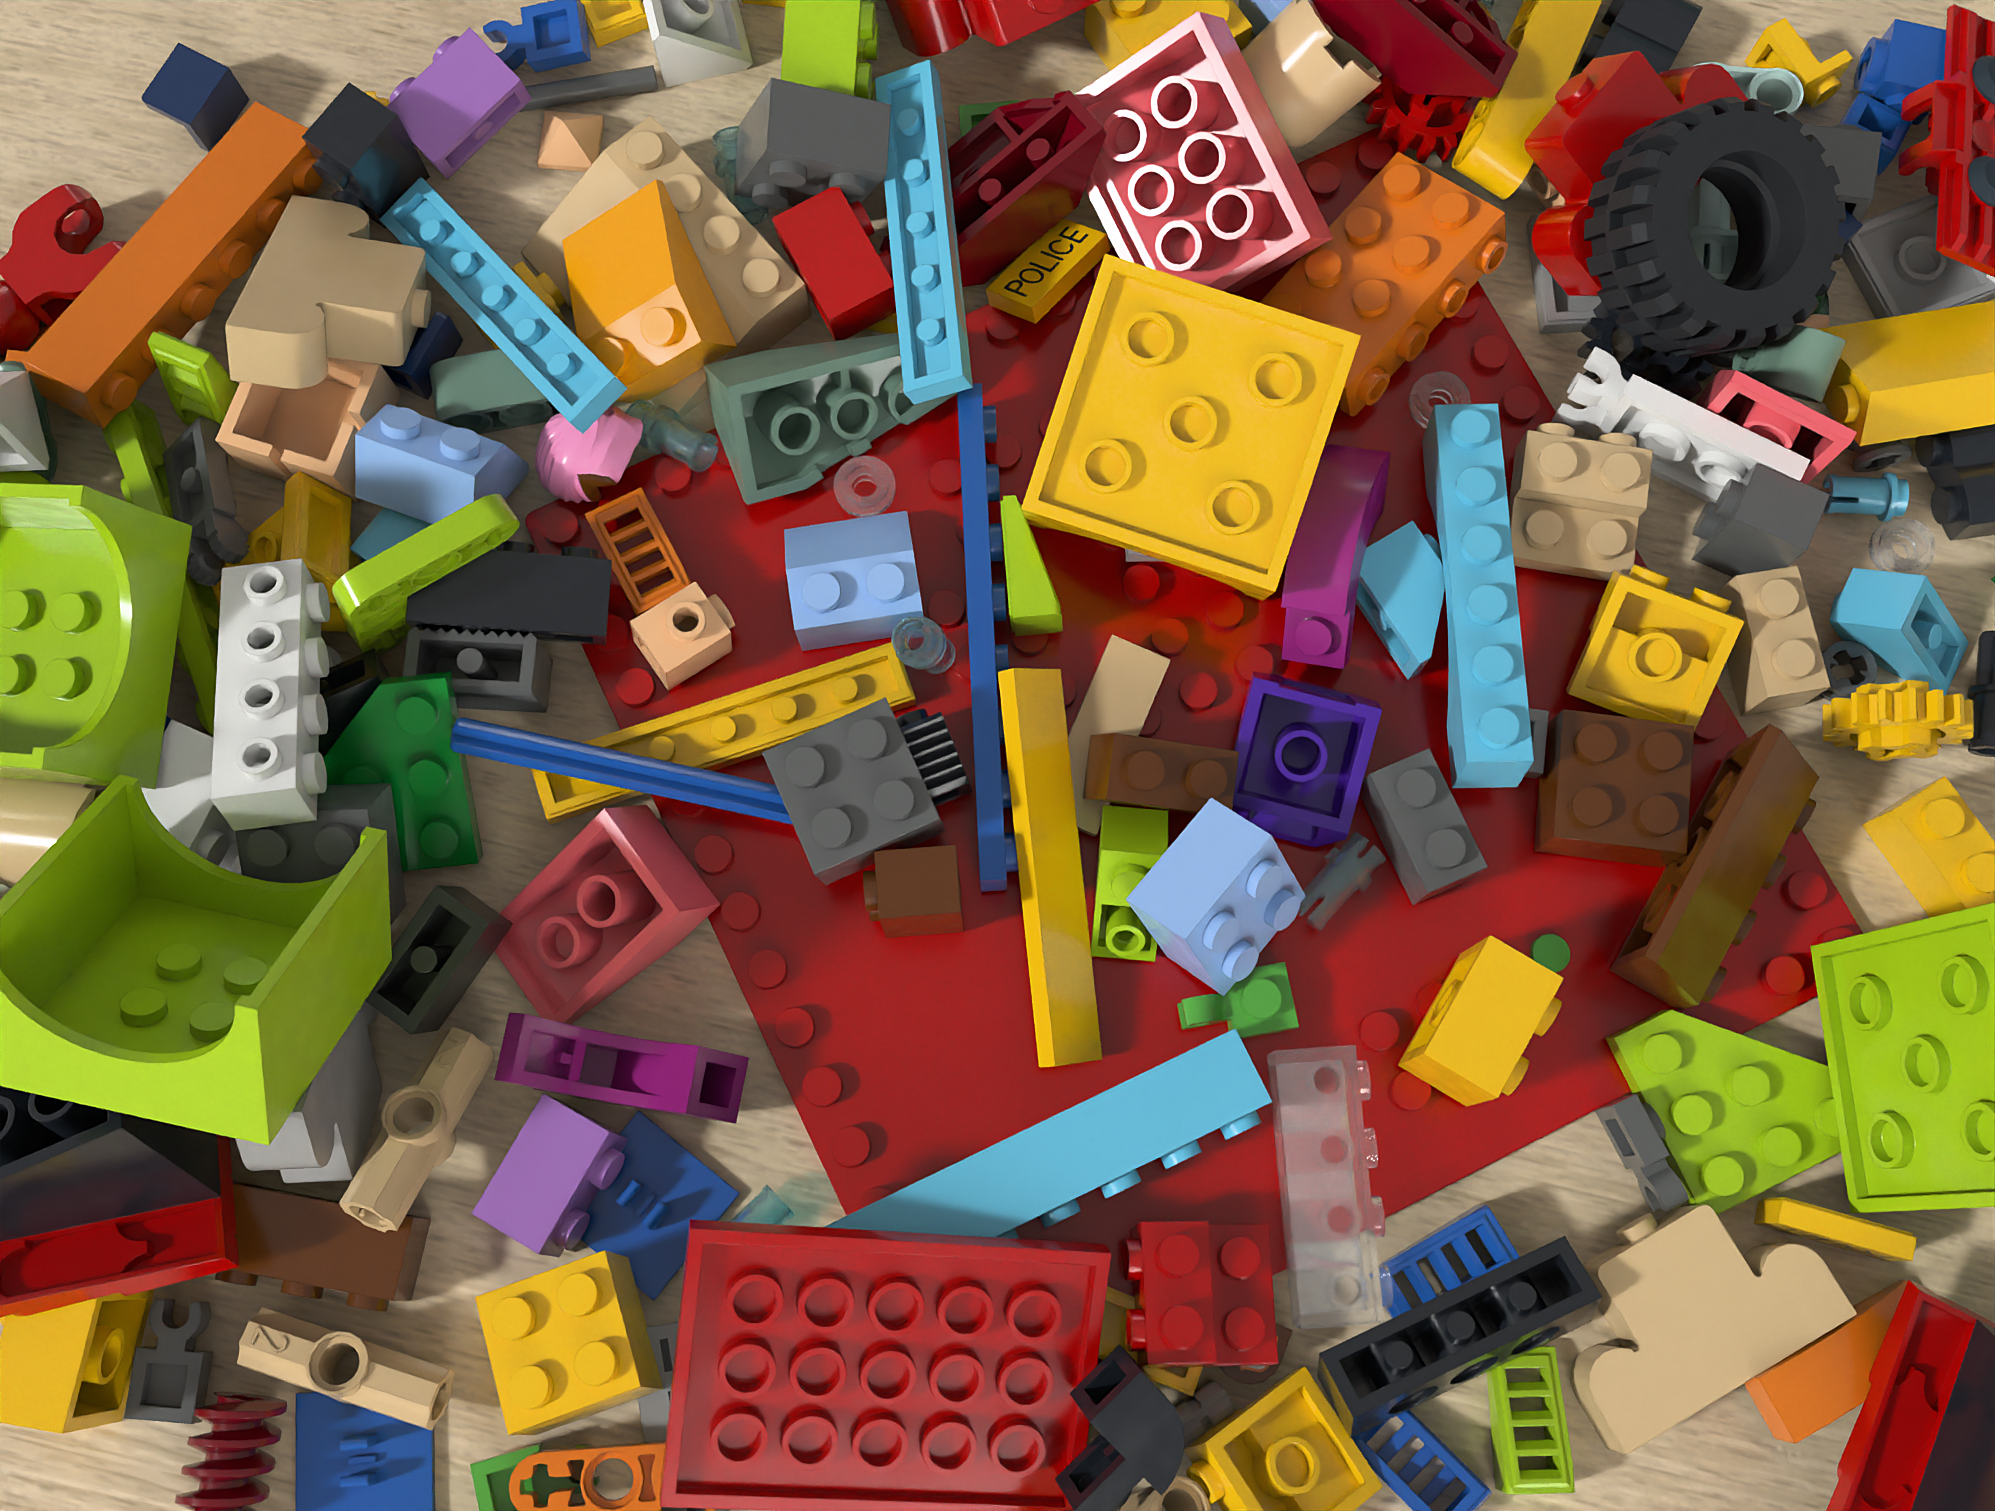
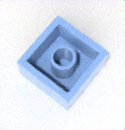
[1126,798,1306,996]

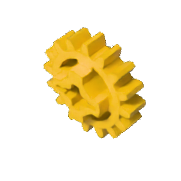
[1822,680,1974,761]

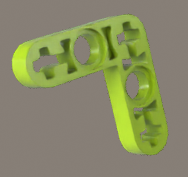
[332,493,520,655]

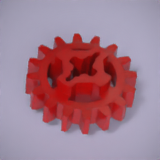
[1361,75,1480,164]

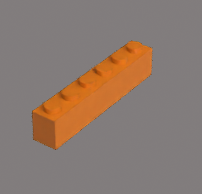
[21,101,323,429]

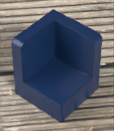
[141,42,250,152]
[381,311,464,400]

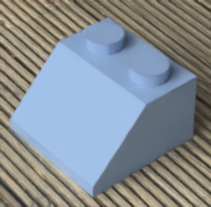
[355,404,529,524]
[784,511,926,651]

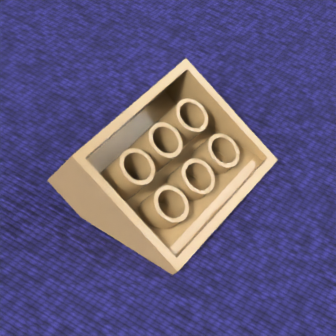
[521,115,812,425]

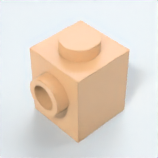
[630,581,735,691]

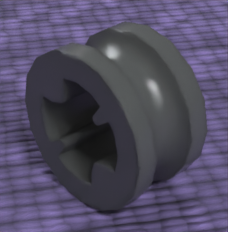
[1848,439,1912,472]
[1819,640,1877,701]

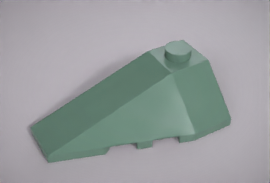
[704,333,957,505]

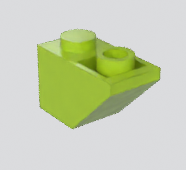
[1091,805,1168,962]

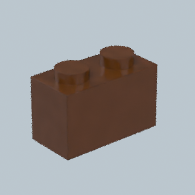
[1083,733,1239,815]
[863,845,964,938]

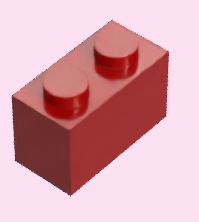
[772,187,896,341]

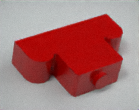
[886,0,1101,57]
[1524,51,1748,296]

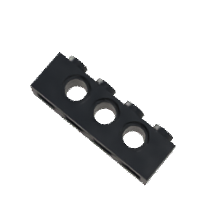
[1317,1236,1602,1438]

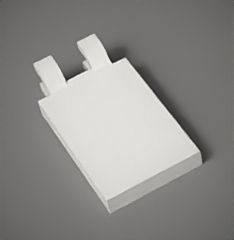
[1551,347,1810,503]

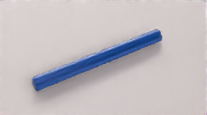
[450,717,793,825]

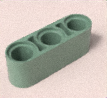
[429,349,560,435]

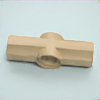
[339,1026,495,1232]
[237,1307,455,1430]

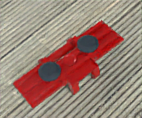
[1898,4,1995,277]

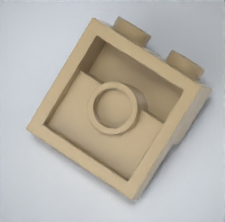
[1508,423,1653,581]

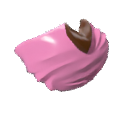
[535,405,643,504]

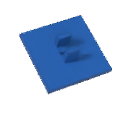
[581,1110,740,1301]
[296,1392,435,1511]

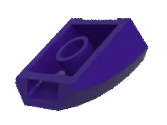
[1232,671,1382,847]

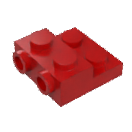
[1122,1221,1278,1368]

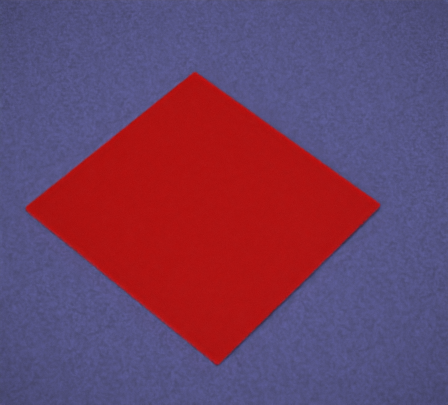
[525,127,1863,1366]

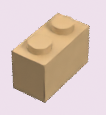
[1716,565,1831,716]

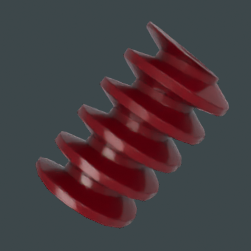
[174,1392,287,1511]

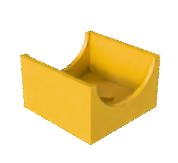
[1021,254,1361,600]

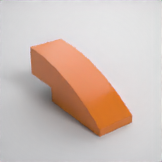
[1744,1280,1907,1444]

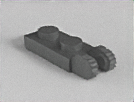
[163,416,250,587]

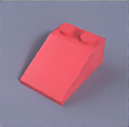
[1695,370,1857,484]
[495,805,720,1024]

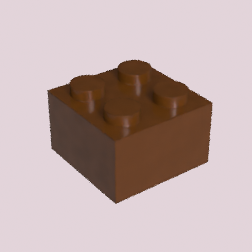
[1534,709,1694,868]

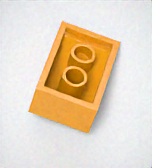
[562,179,737,404]

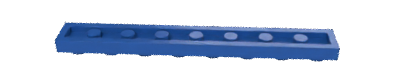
[957,383,1019,891]

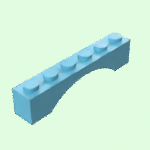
[1422,404,1534,788]

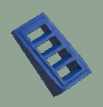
[1365,1204,1520,1319]
[1352,1410,1492,1511]

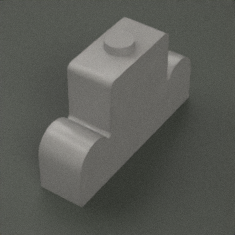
[235,1001,382,1183]

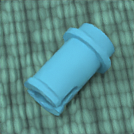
[1822,472,1909,522]

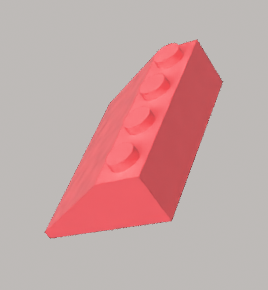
[1075,11,1333,294]

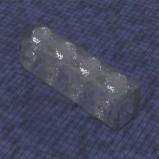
[1267,1045,1393,1329]

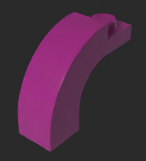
[1281,444,1390,669]
[494,1012,749,1124]

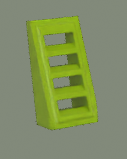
[147,331,239,427]
[1000,495,1063,636]
[1487,1346,1575,1495]

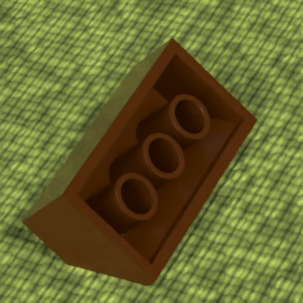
[1609,724,1819,1010]

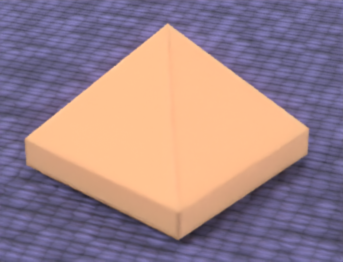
[537,111,605,172]

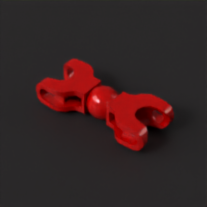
[0,184,127,357]

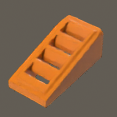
[585,487,692,617]

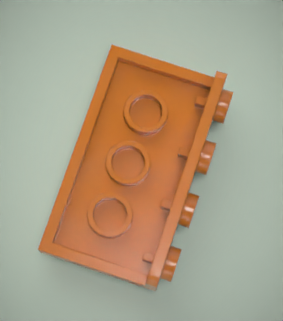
[1260,152,1508,417]

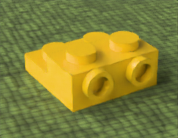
[1566,564,1744,731]
[1184,1366,1383,1511]

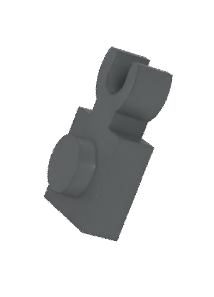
[1594,1094,1689,1212]
[124,1298,213,1424]

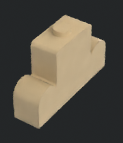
[225,195,431,389]
[1571,1205,1857,1455]

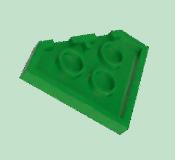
[323,671,483,872]

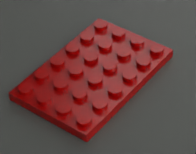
[659,1219,1111,1511]

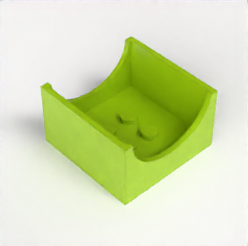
[0,483,192,789]
[0,774,392,1146]
[1810,902,1995,1213]

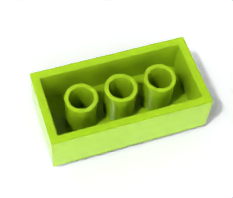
[781,0,882,101]

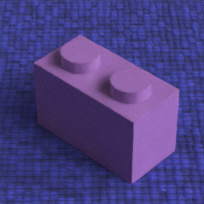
[387,27,532,180]
[471,1093,628,1258]

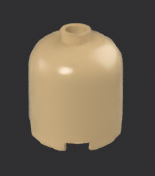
[1241,0,1382,149]
[0,777,108,888]

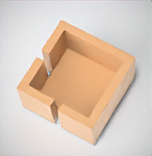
[215,357,401,503]

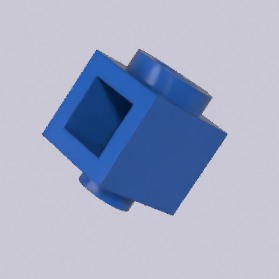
[1854,19,1946,125]

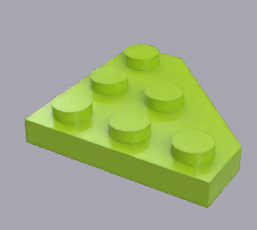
[1605,1010,1841,1215]

